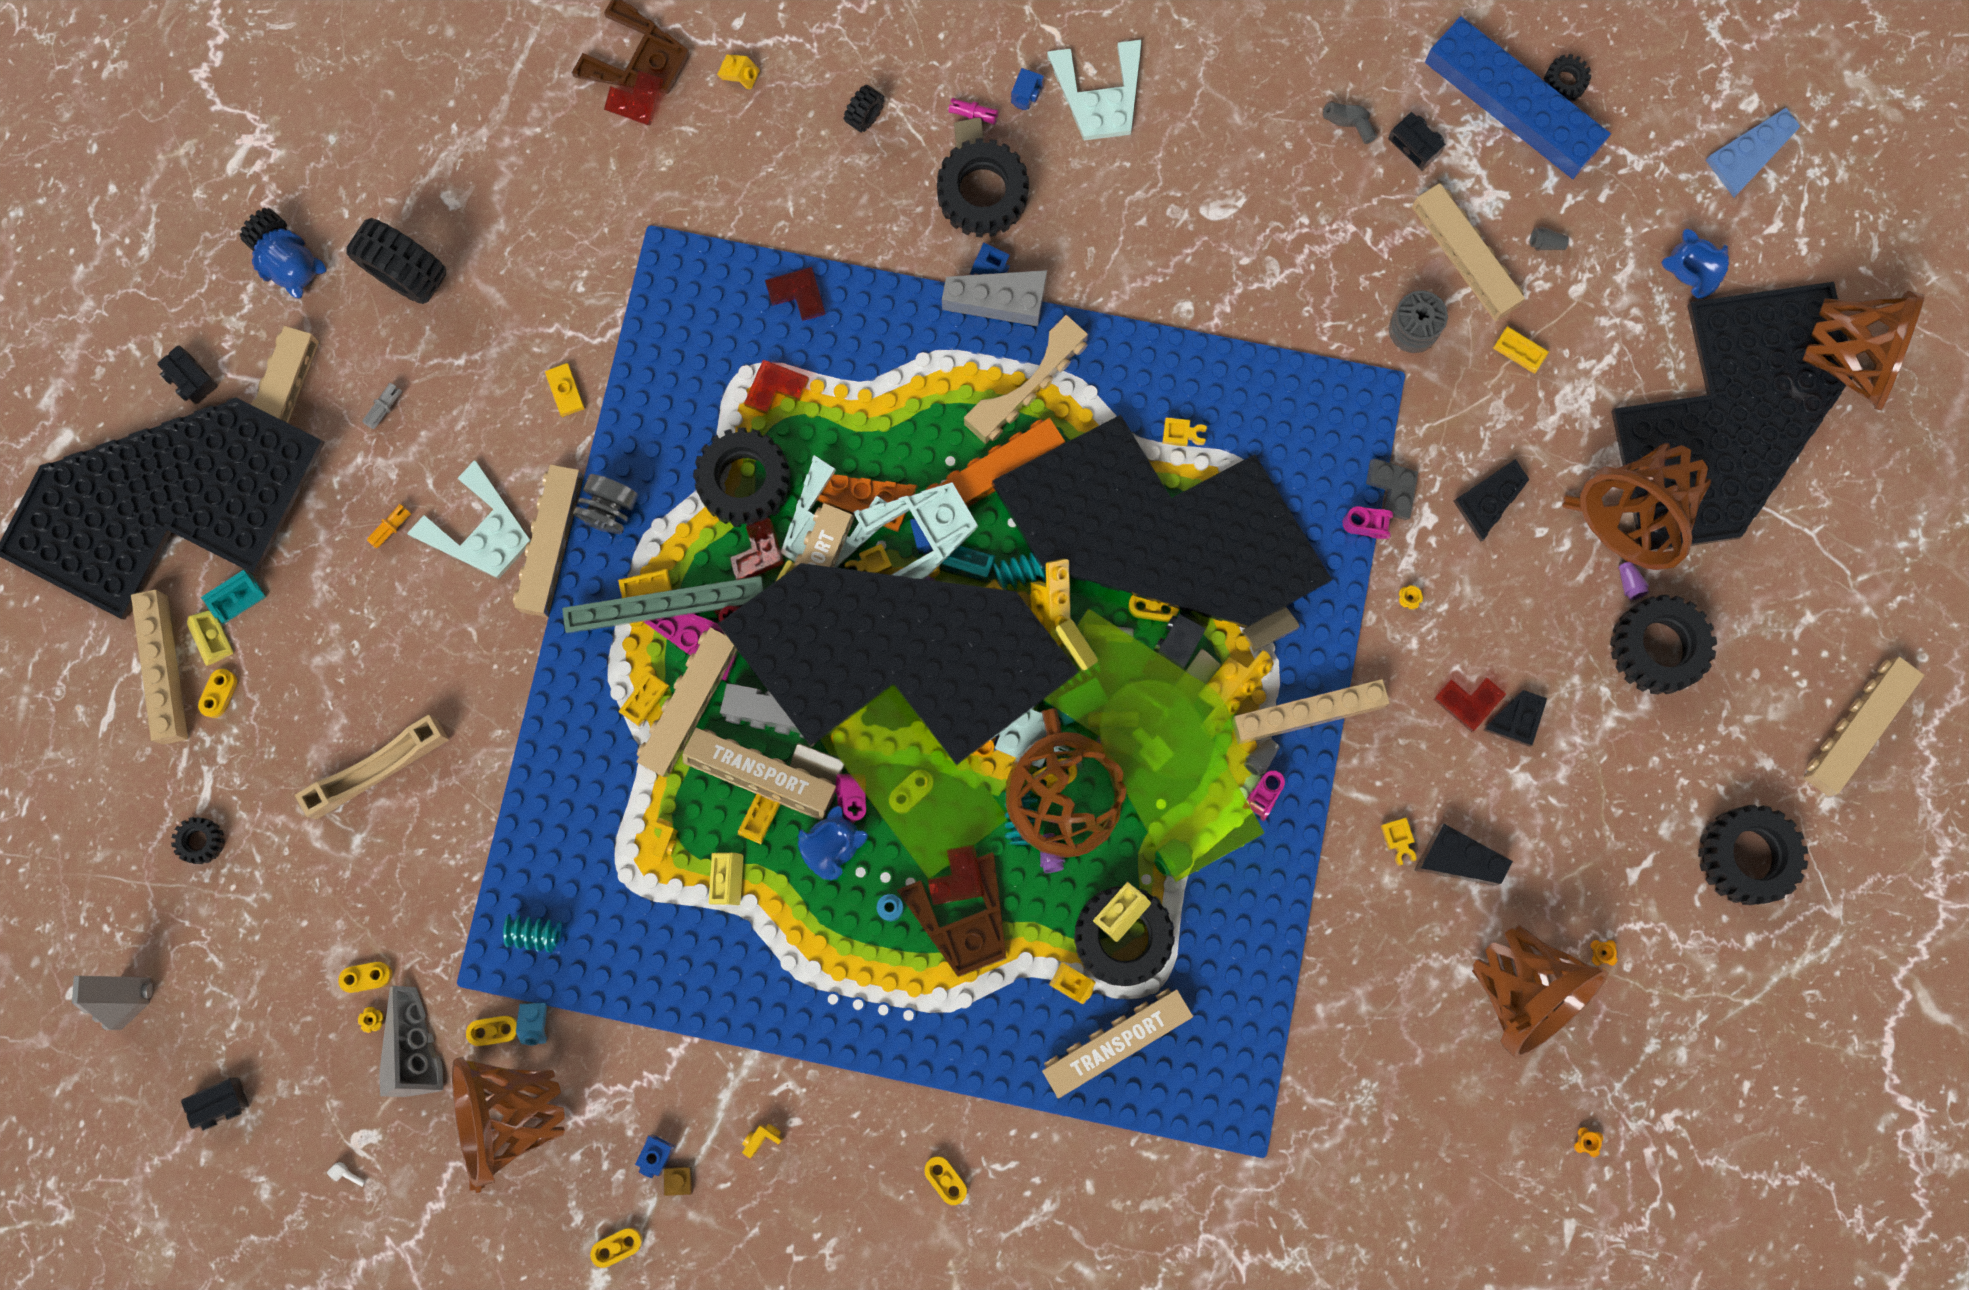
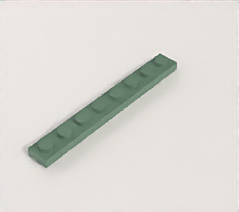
[562,576,764,633]

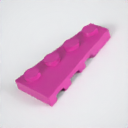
[644,614,738,681]

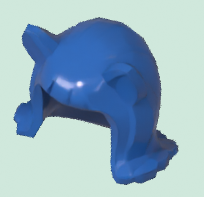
[252,229,327,299]
[1661,229,1729,299]
[798,806,868,880]

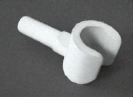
[327,1162,366,1187]

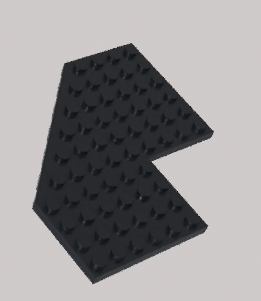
[1611,281,1852,551]
[0,397,325,620]
[991,415,1332,628]
[718,563,1079,766]

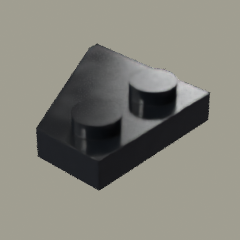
[1483,690,1547,747]

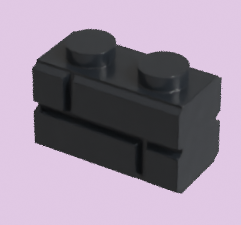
[1388,112,1446,171]
[157,345,218,404]
[181,1077,249,1131]

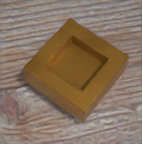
[664,1167,692,1196]

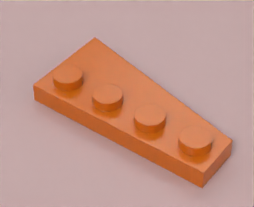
[817,474,917,532]

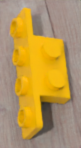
[1030,559,1071,657]
[1198,650,1274,739]

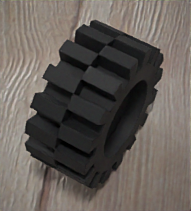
[1544,54,1591,101]
[843,84,885,133]
[240,208,287,251]
[171,817,225,864]

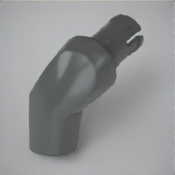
[1323,102,1378,144]

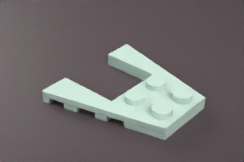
[1047,40,1141,140]
[781,456,887,568]
[407,460,531,579]
[853,483,978,579]

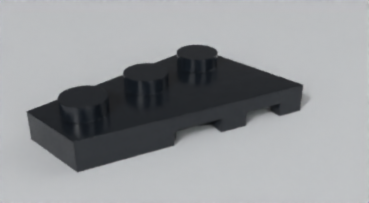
[1453,459,1529,542]

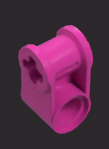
[1342,506,1393,539]
[1242,771,1285,821]
[835,774,866,823]

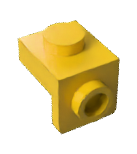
[717,54,760,89]
[649,818,678,860]
[1049,962,1096,1004]
[742,1123,784,1159]

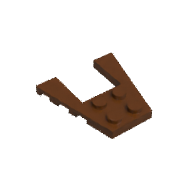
[572,0,690,94]
[897,852,1007,978]

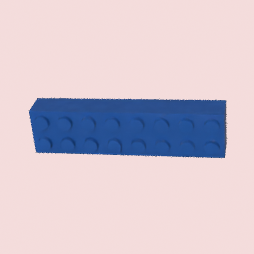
[1425,16,1611,180]

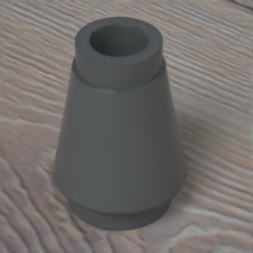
[1530,226,1569,251]
[1244,739,1280,777]

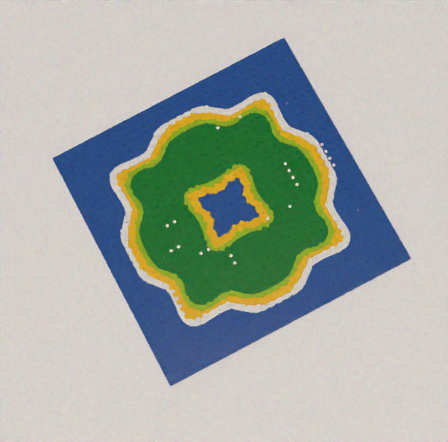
[457,225,1405,1158]

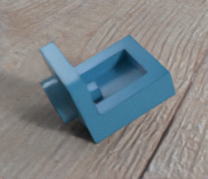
[516,1003,547,1046]

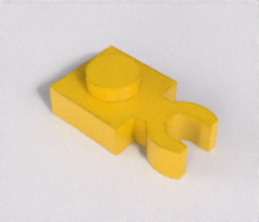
[1162,418,1207,447]
[845,544,892,573]
[1380,818,1416,866]

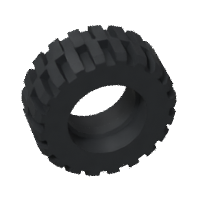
[937,138,1029,238]
[346,218,446,304]
[693,428,792,527]
[1610,595,1717,695]
[1698,805,1808,905]
[1074,886,1175,986]

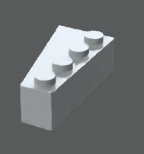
[942,270,1047,326]
[720,683,805,739]

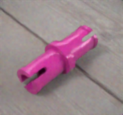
[949,98,999,125]

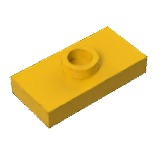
[1493,326,1549,374]
[545,363,585,417]
[618,569,673,598]
[618,671,670,727]
[738,794,781,844]

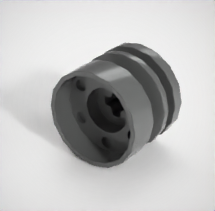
[1388,290,1448,353]
[573,474,639,535]

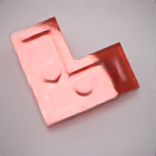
[604,71,664,125]
[765,267,826,321]
[744,360,809,415]
[730,517,784,580]
[1433,678,1506,732]
[928,844,984,905]

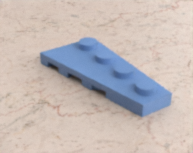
[1706,108,1800,198]

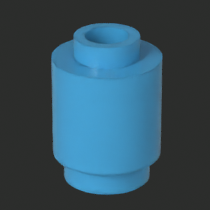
[877,894,904,922]

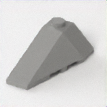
[72,976,153,1030]
[379,986,443,1097]

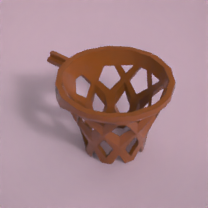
[1803,290,1924,411]
[1562,443,1711,570]
[1006,708,1127,858]
[1472,925,1609,1059]
[452,1057,565,1193]

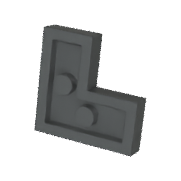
[1366,459,1418,520]

